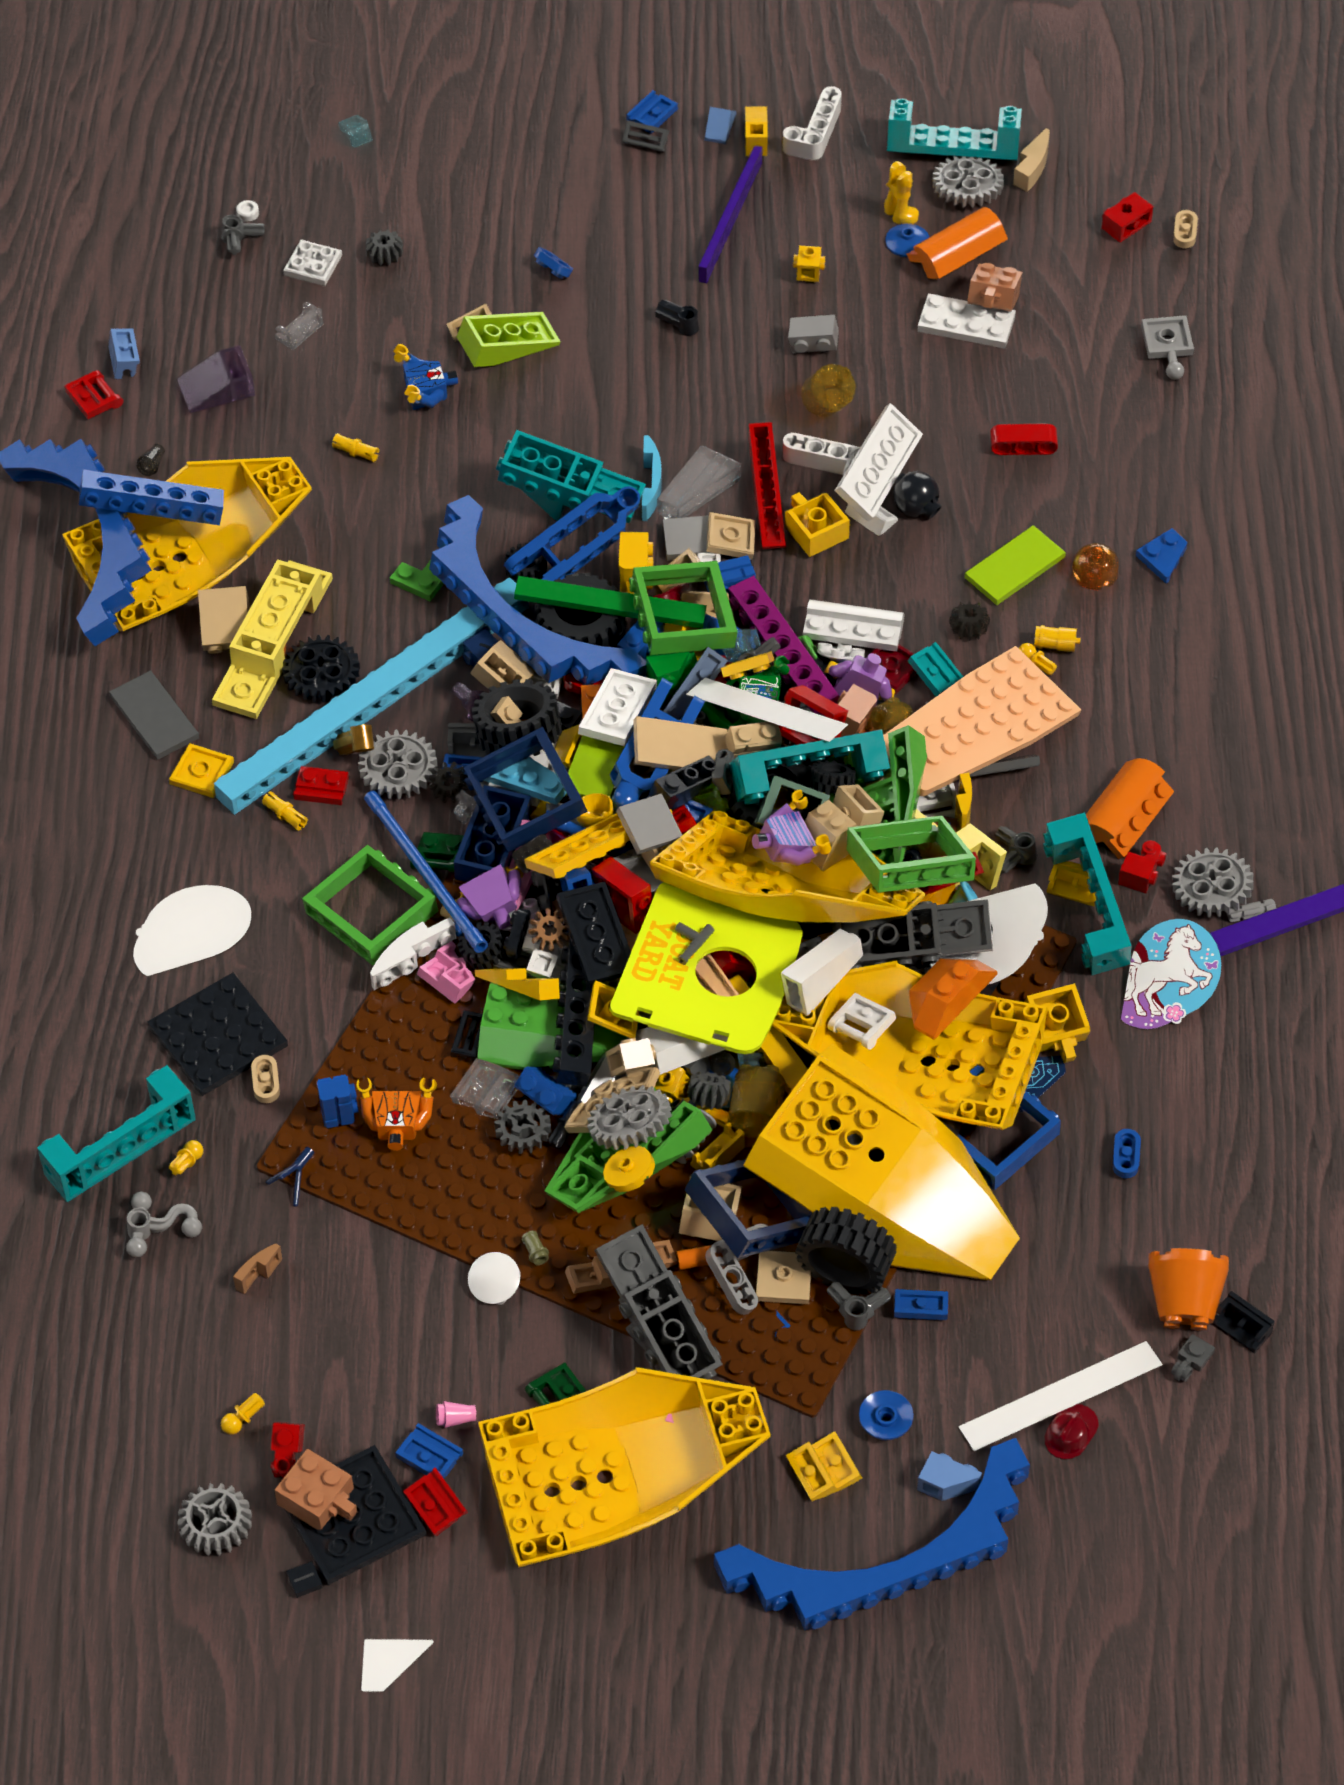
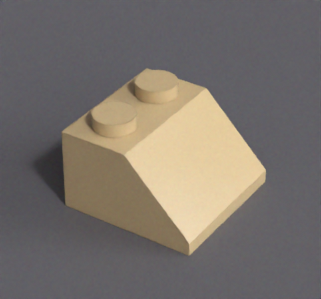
[805,800,857,871]
[679,1176,742,1241]

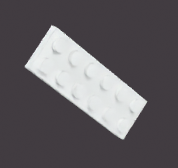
[834,403,923,522]

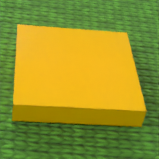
[169,743,234,798]

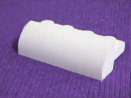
[803,600,904,652]

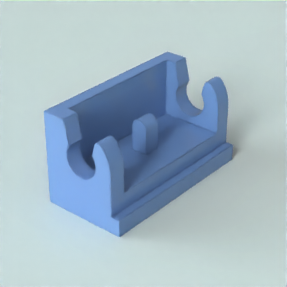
[108,328,140,379]

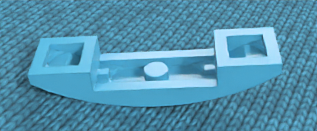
[642,435,662,521]

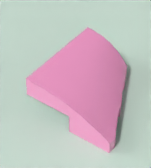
[417,941,475,1003]

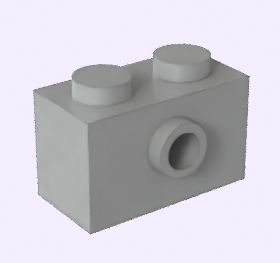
[788,315,839,353]

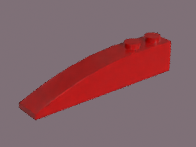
[748,422,786,549]

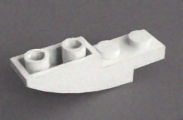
[370,917,456,990]

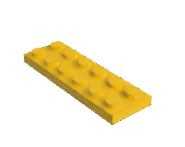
[524,809,673,879]

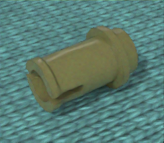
[522,1231,549,1265]

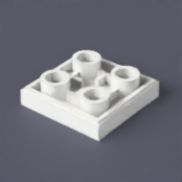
[284,240,342,286]

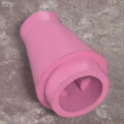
[436,1401,476,1428]

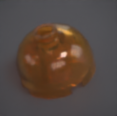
[1072,542,1119,590]

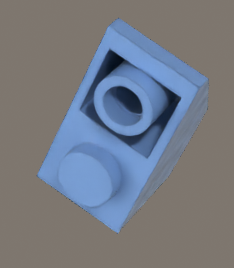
[917,1451,982,1501]

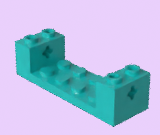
[887,99,1022,160]
[729,730,890,805]
[1043,812,1132,975]
[37,1065,196,1202]

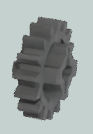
[495,1100,551,1154]

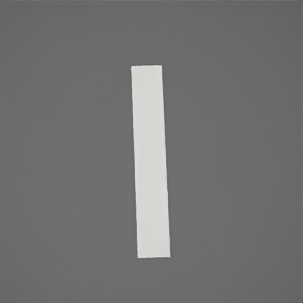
[686,678,848,742]
[958,1341,1163,1451]

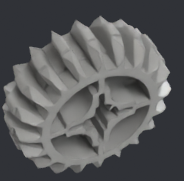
[177,1483,252,1556]

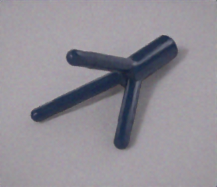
[266,1147,314,1207]

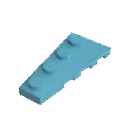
[483,757,566,805]

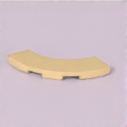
[565,1067,660,1133]

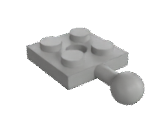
[1141,316,1194,380]

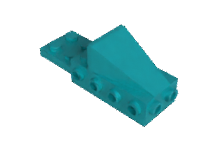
[496,430,646,524]

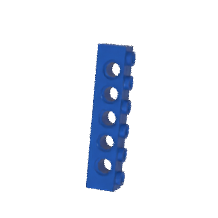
[79,470,224,526]

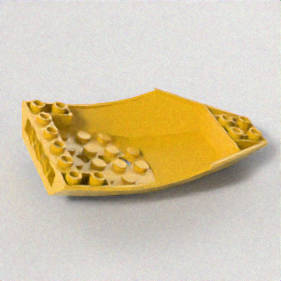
[62,457,312,631]
[650,810,925,922]
[772,960,1047,1130]
[743,1044,1020,1281]
[478,1367,771,1567]

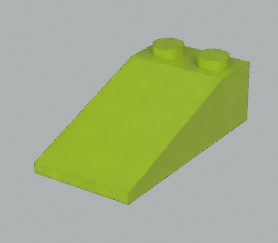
[457,312,561,367]

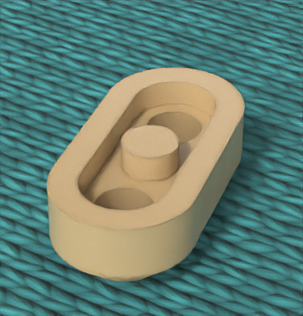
[1173,210,1198,248]
[251,1055,280,1103]

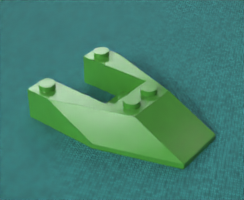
[827,725,927,864]
[545,1087,712,1213]

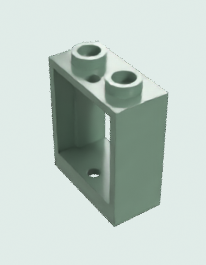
[755,775,830,826]

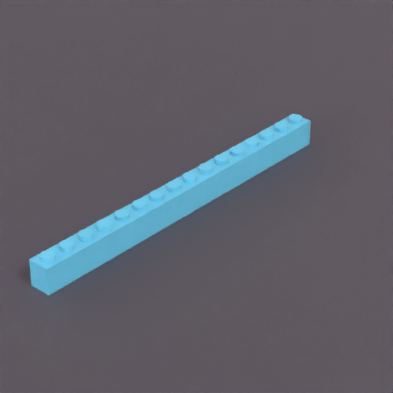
[214,577,529,815]

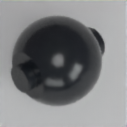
[893,471,942,519]

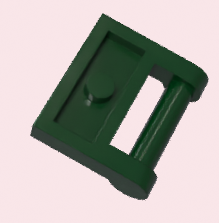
[410,832,464,873]
[525,1362,586,1406]

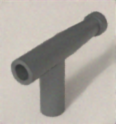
[675,922,714,965]

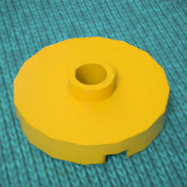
[603,1146,655,1192]

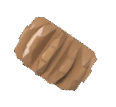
[528,908,570,952]

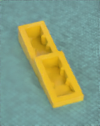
[475,968,560,1000]

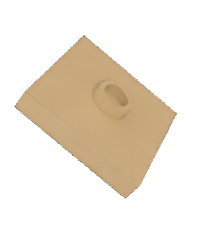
[706,512,755,560]
[756,1251,811,1304]

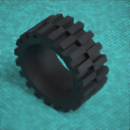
[472,679,562,759]
[795,1207,897,1295]

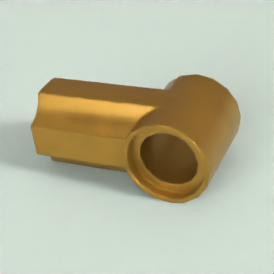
[333,725,374,755]

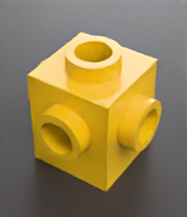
[793,246,825,282]
[655,1067,690,1104]

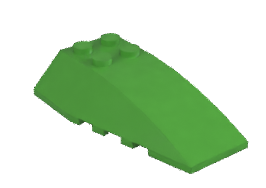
[477,982,640,1070]

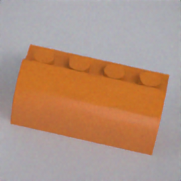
[907,207,1008,279]
[1086,758,1174,859]

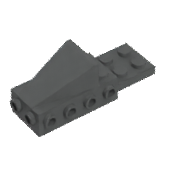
[832,899,993,969]
[594,1224,723,1379]

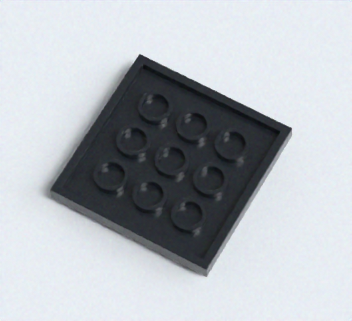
[147,972,288,1096]
[285,1445,426,1585]

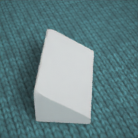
[845,504,898,536]

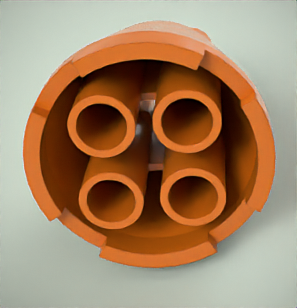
[1148,1248,1229,1331]

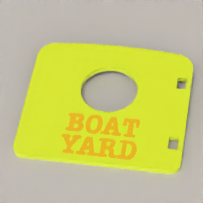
[610,882,802,1054]

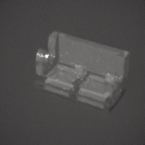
[275,302,323,350]

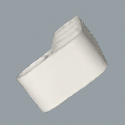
[783,86,841,160]
[783,433,860,475]

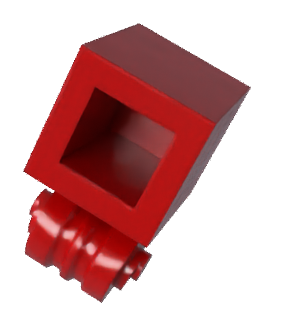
[1118,840,1167,894]
[271,1422,305,1478]

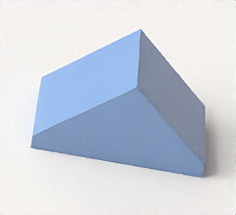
[705,107,736,144]

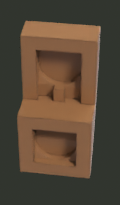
[233,1244,282,1294]

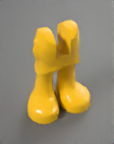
[884,161,919,224]

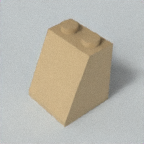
[198,586,250,654]

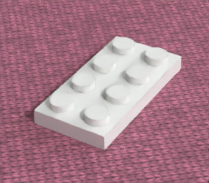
[918,293,1016,349]
[578,668,657,746]

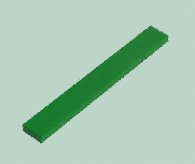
[514,576,707,629]

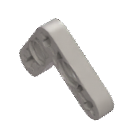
[705,1224,767,1315]

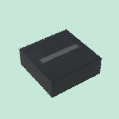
[286,1561,323,1598]

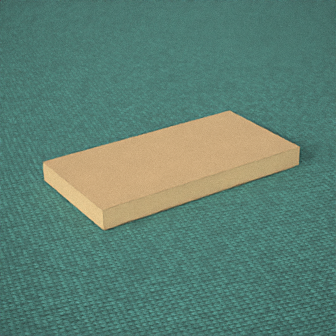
[633,716,727,770]

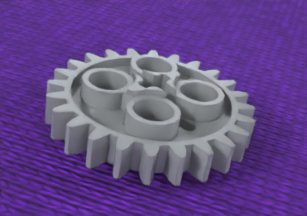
[932,156,1004,207]
[358,730,437,799]
[1172,848,1253,917]
[587,1085,672,1150]

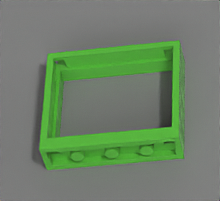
[629,561,737,655]
[846,816,976,893]
[302,845,438,965]

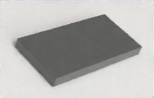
[109,670,199,760]

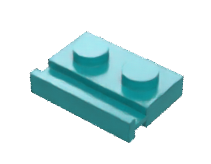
[908,642,963,697]

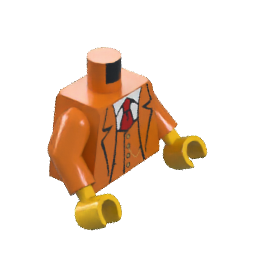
[356,1078,437,1150]

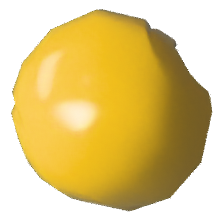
[576,793,613,828]

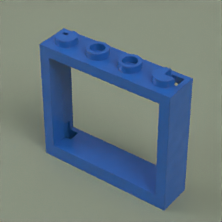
[958,1065,1061,1191]

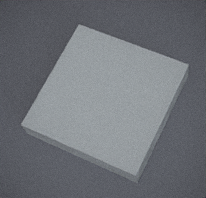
[663,515,709,561]
[616,794,682,855]

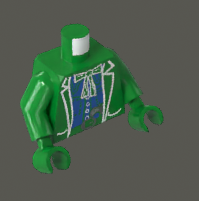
[736,655,790,724]

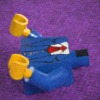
[393,344,458,410]

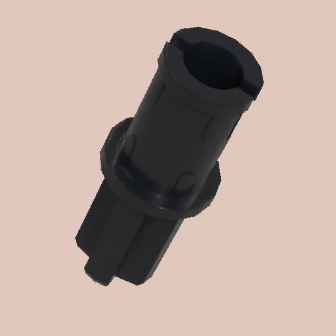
[548,1100,580,1149]

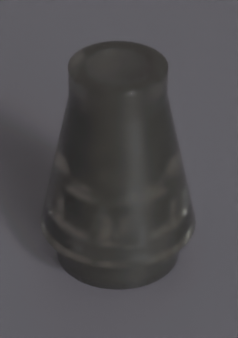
[137,444,165,476]
[710,1050,735,1076]

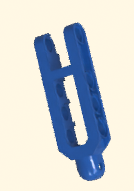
[504,486,640,581]
[610,677,705,811]

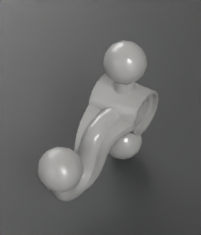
[126,1192,202,1258]

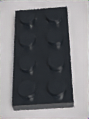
[556,882,631,986]

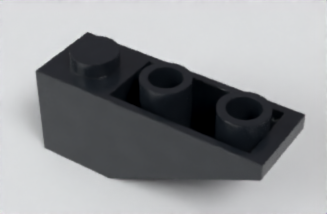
[648,755,716,811]

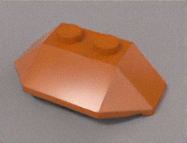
[909,958,998,1040]

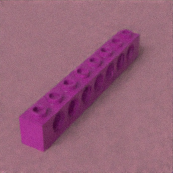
[729,576,839,717]

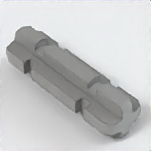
[1227,899,1276,922]

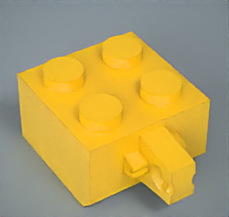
[785,492,850,557]
[619,532,653,594]
[1024,983,1090,1063]

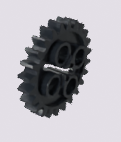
[282,635,360,702]

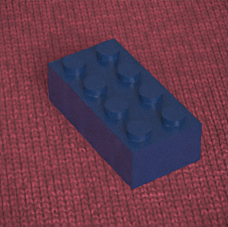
[453,785,532,882]

